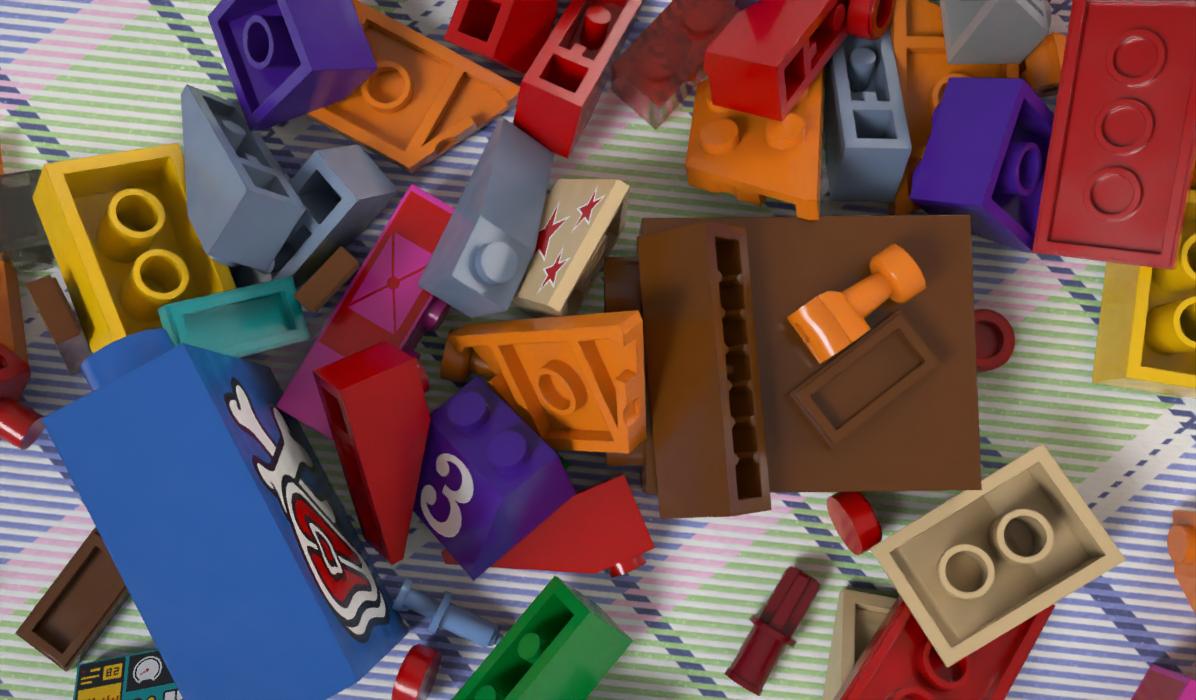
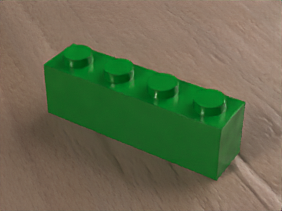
[451,576,633,700]

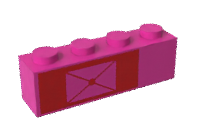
[276,184,455,441]

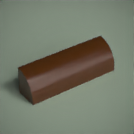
[637,221,772,519]

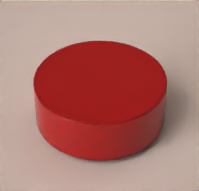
[847,0,896,41]
[974,309,1015,373]
[827,492,882,555]
[392,643,442,700]

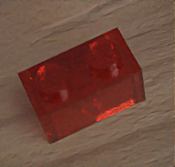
[611,0,740,130]

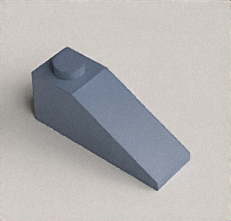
[825,27,912,202]
[181,84,306,271]
[417,118,554,318]
[228,144,399,289]

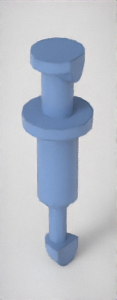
[392,579,504,648]

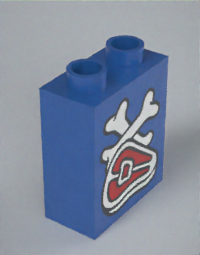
[42,328,409,700]

